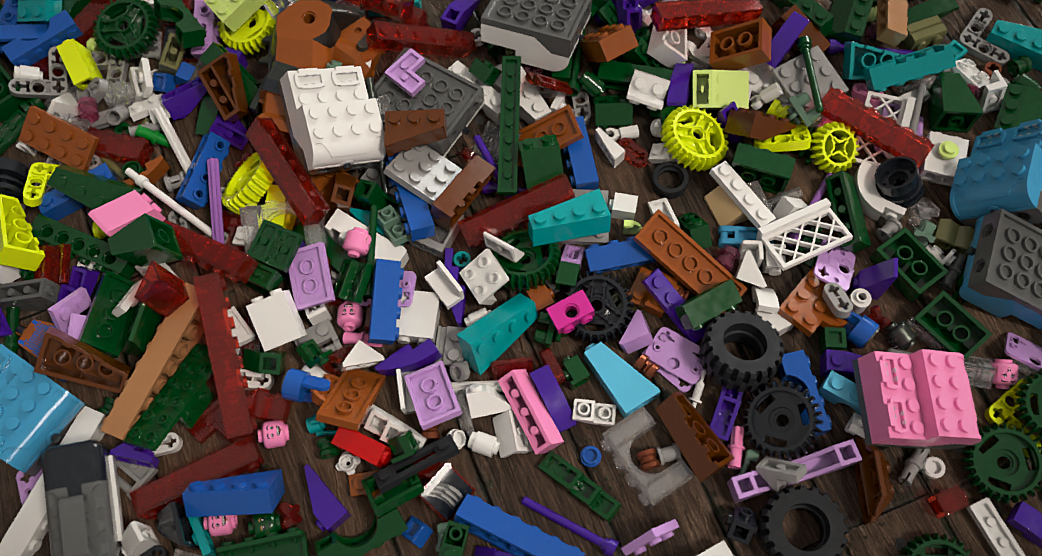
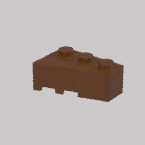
[770,4,831,56]
[197,52,250,122]
[384,109,447,158]

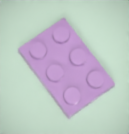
[289,242,335,311]
[404,360,463,431]

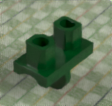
[533,311,568,350]

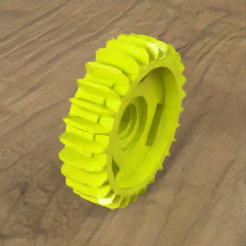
[217,0,281,55]
[660,105,729,172]
[222,149,280,214]

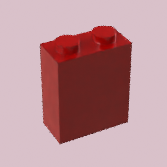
[331,427,394,469]

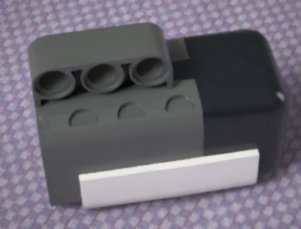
[41,440,124,556]

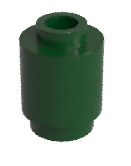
[578,71,605,98]
[1011,73,1042,91]

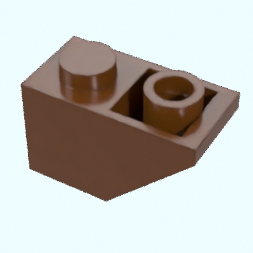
[328,172,356,214]

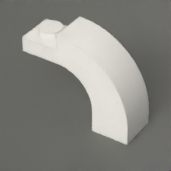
[854,161,907,221]

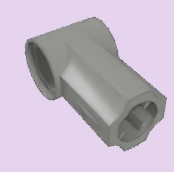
[89,105,130,130]

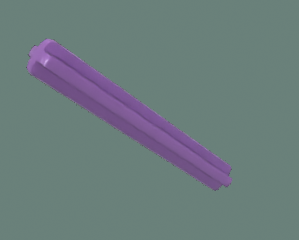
[207,158,225,250]

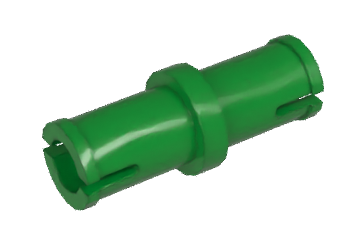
[135,125,172,149]

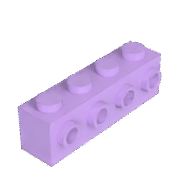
[191,0,221,61]

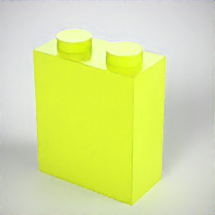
[56,38,103,91]

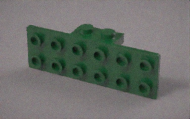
[123,343,228,451]

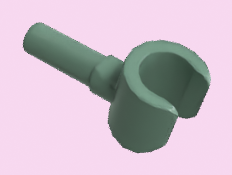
[738,449,759,475]
[436,522,448,552]

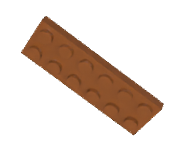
[633,209,748,315]

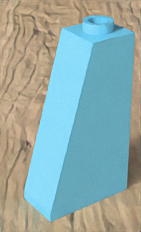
[583,342,661,419]

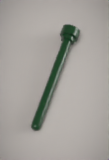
[565,28,585,97]
[796,36,824,113]
[363,204,378,298]

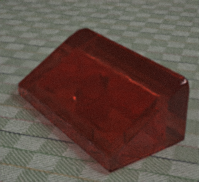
[491,357,534,381]

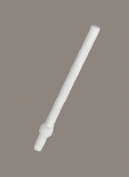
[125,168,212,238]

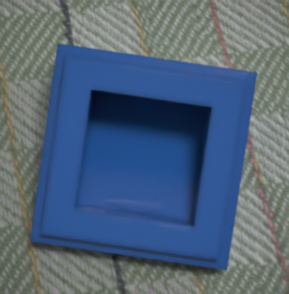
[175,61,195,85]
[152,72,176,93]
[401,515,433,548]

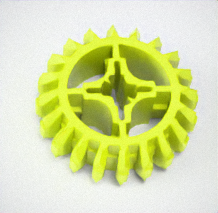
[808,122,860,174]

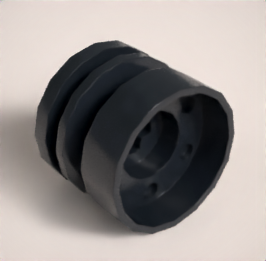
[874,156,925,208]
[0,157,28,202]

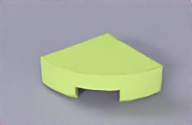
[623,220,642,235]

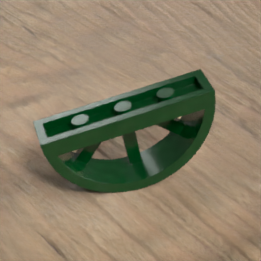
[210,245,283,297]

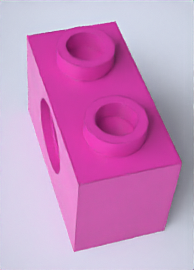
[546,289,595,334]

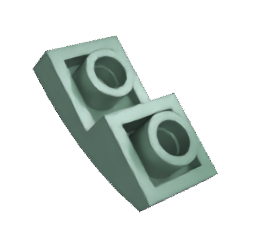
[377,205,411,247]

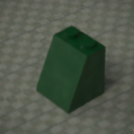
[927,72,983,133]
[518,135,567,201]
[108,213,183,267]

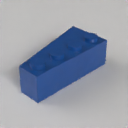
[182,469,285,517]

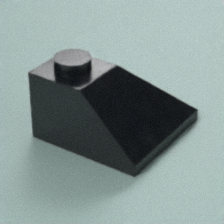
[156,501,199,550]

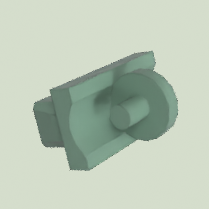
[787,92,821,127]
[911,219,937,248]

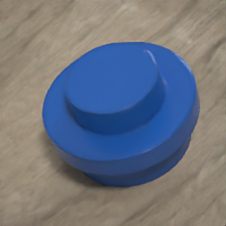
[580,446,601,467]

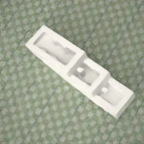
[362,404,427,450]

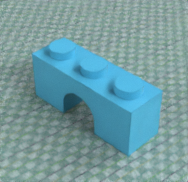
[818,370,861,415]

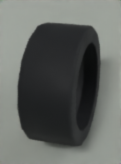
[651,161,689,199]

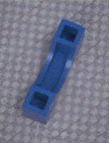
[1,10,83,67]
[778,350,832,436]

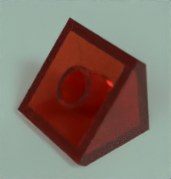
[134,261,190,317]

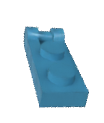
[718,225,774,248]

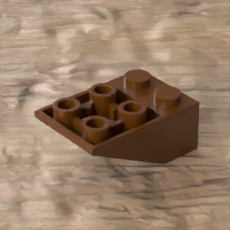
[724,107,797,141]

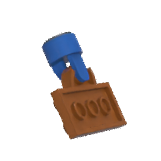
[778,265,880,349]
[281,368,386,431]

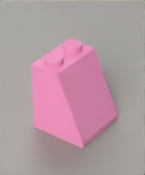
[88,190,166,237]

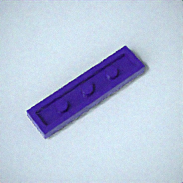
[641,269,707,343]

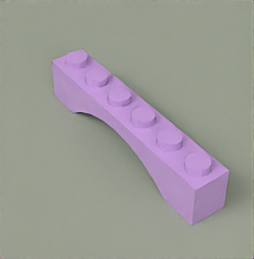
[727,439,862,503]

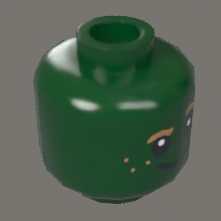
[248,511,281,539]

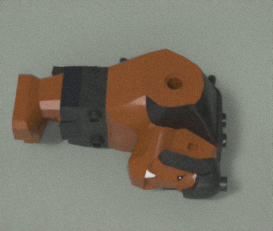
[248,0,397,157]

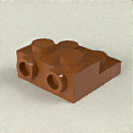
[628,266,680,318]

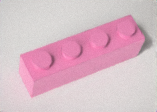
[498,369,564,454]

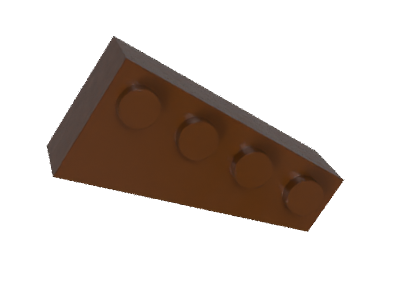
[430,155,496,232]
[33,326,131,394]
[655,390,735,483]

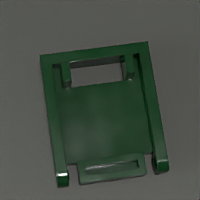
[361,464,424,517]

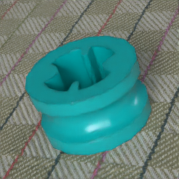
[453,251,471,271]

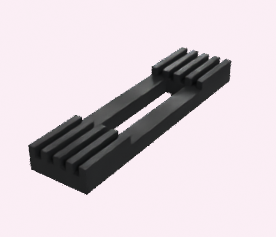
[373,434,460,494]

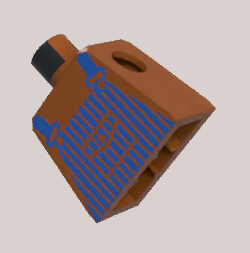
[15,319,56,359]

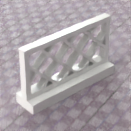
[854,91,916,167]
[756,198,853,271]

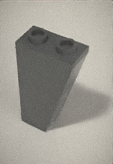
[0,278,61,311]

